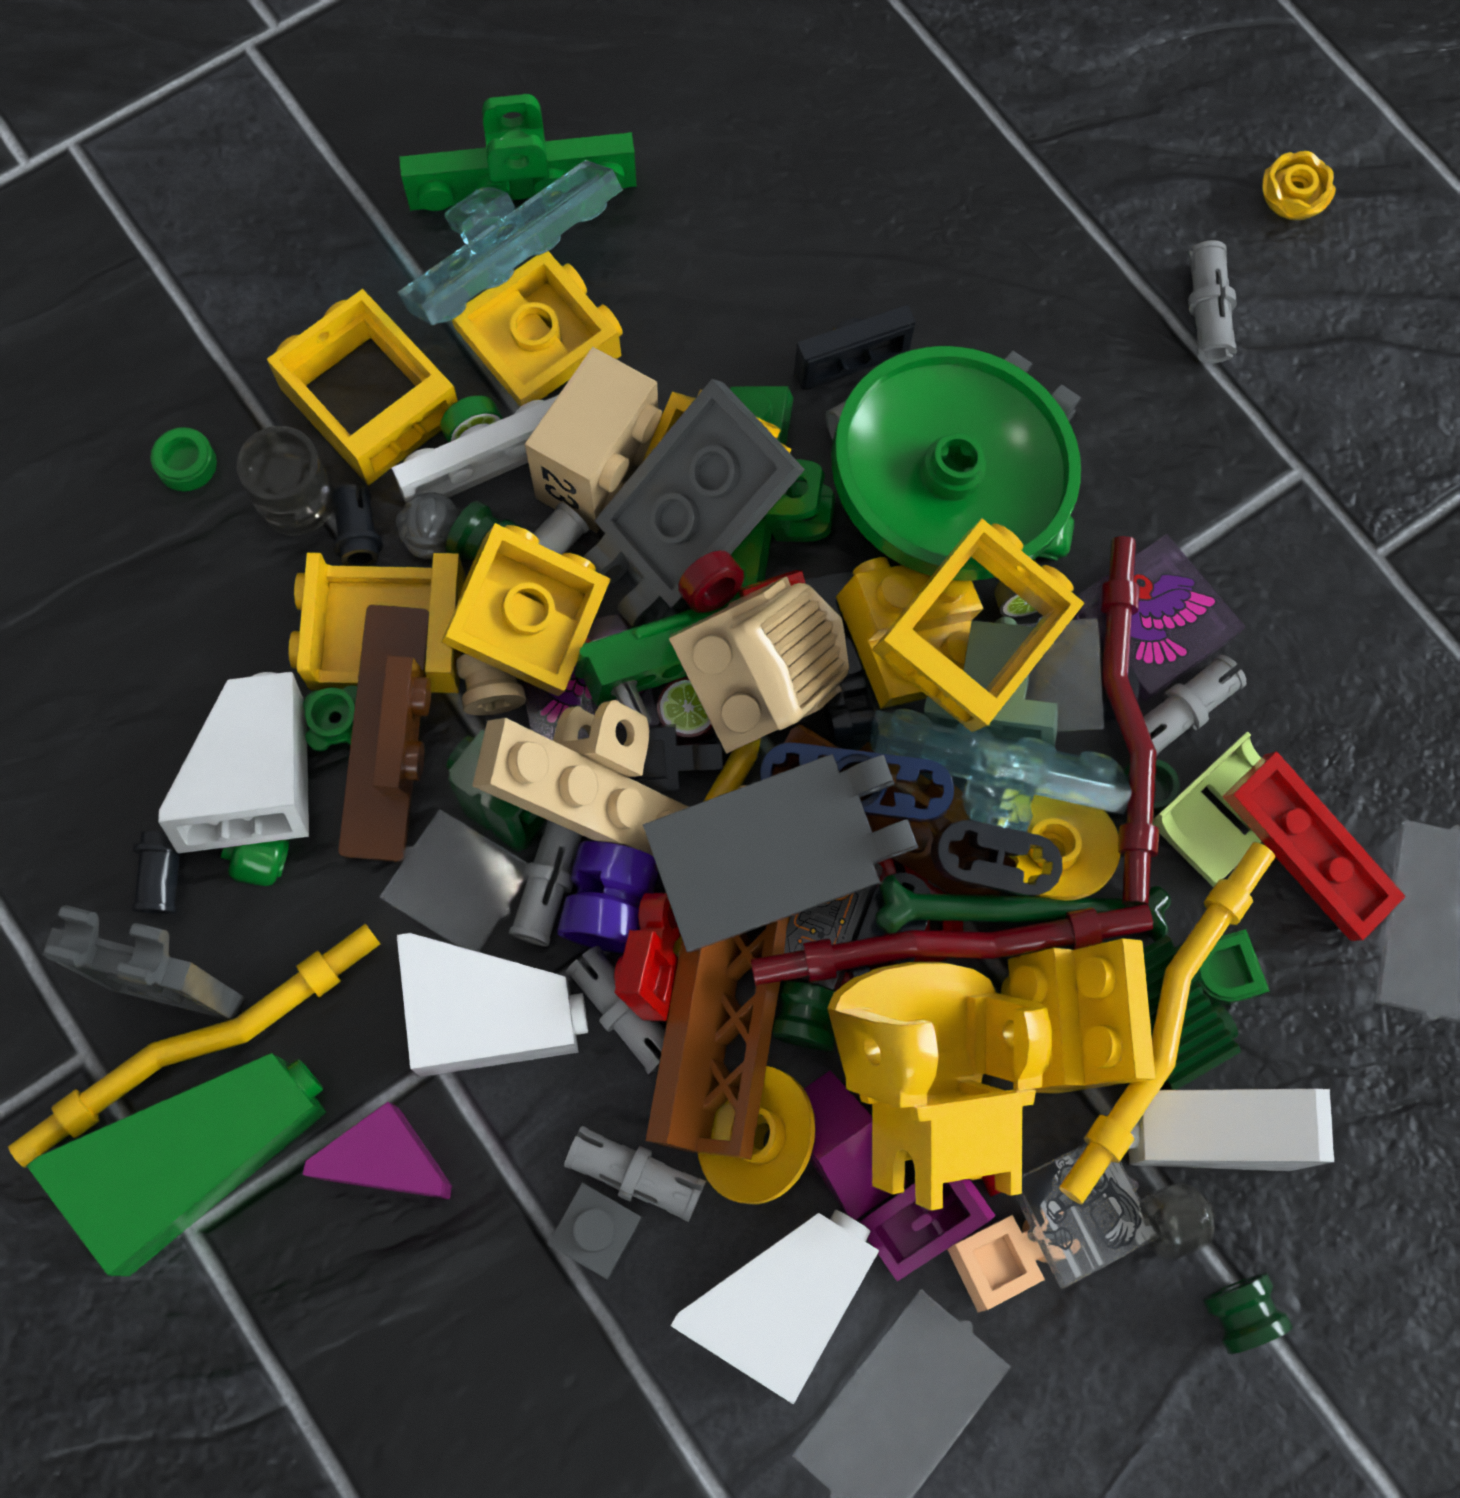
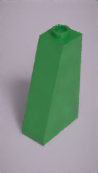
[27,1053,327,1277]

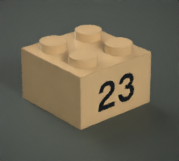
[525,347,662,533]

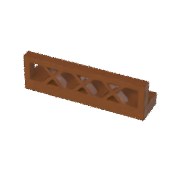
[645,916,791,1160]

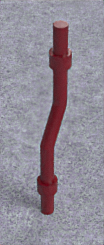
[1100,536,1159,907]
[751,904,1153,986]

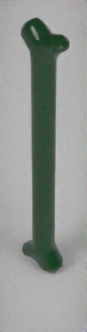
[875,875,1171,941]

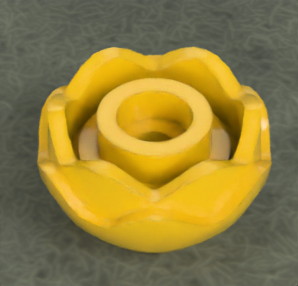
[1262,151,1336,220]

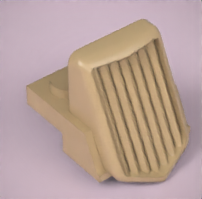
[669,576,849,754]

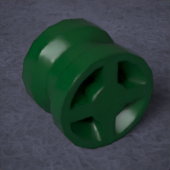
[445,500,521,561]
[771,981,835,1051]
[1203,1273,1293,1354]

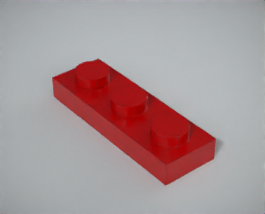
[1222,751,1406,941]

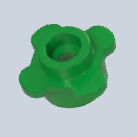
[303,685,357,751]

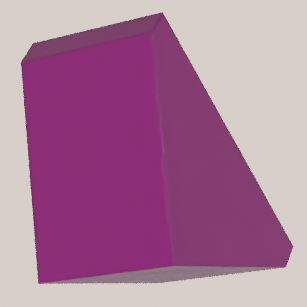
[804,1070,907,1220]
[303,1102,452,1199]
[859,1179,996,1282]

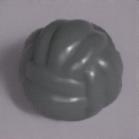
[395,492,461,559]

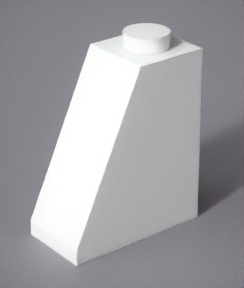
[158,672,309,854]
[397,933,588,1077]
[1128,1089,1334,1171]
[671,1210,879,1404]

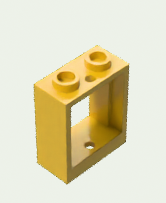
[267,288,458,486]
[872,519,1084,732]

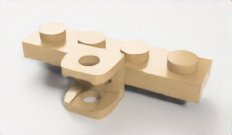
[472,700,688,856]

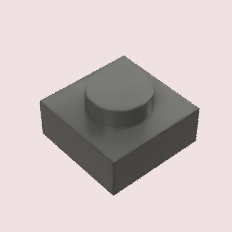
[547,1183,642,1280]

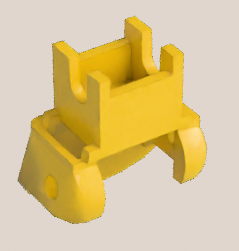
[827,962,1052,1211]

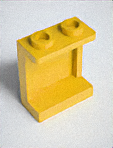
[289,553,466,693]

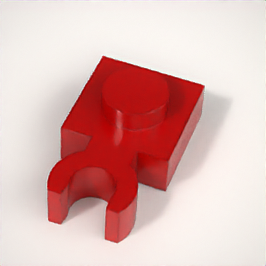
[614,893,681,1021]

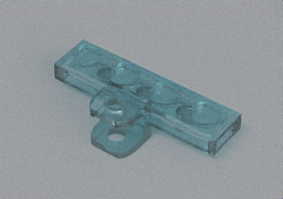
[397,160,623,326]
[870,709,1132,832]

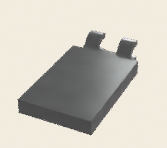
[583,379,805,626]
[643,754,918,952]
[42,905,245,1020]

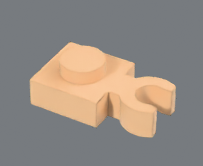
[947,1209,1078,1312]

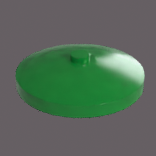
[831,346,1081,581]

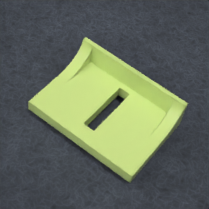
[1153,732,1262,887]

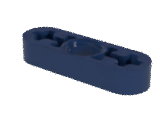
[760,742,954,822]

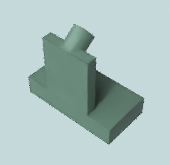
[924,617,1058,748]

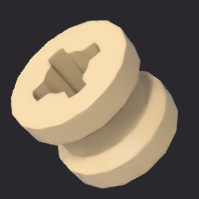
[456,654,526,715]

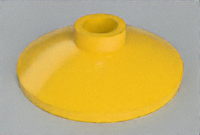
[992,786,1121,901]
[698,1066,815,1205]

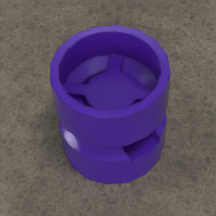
[557,841,659,954]

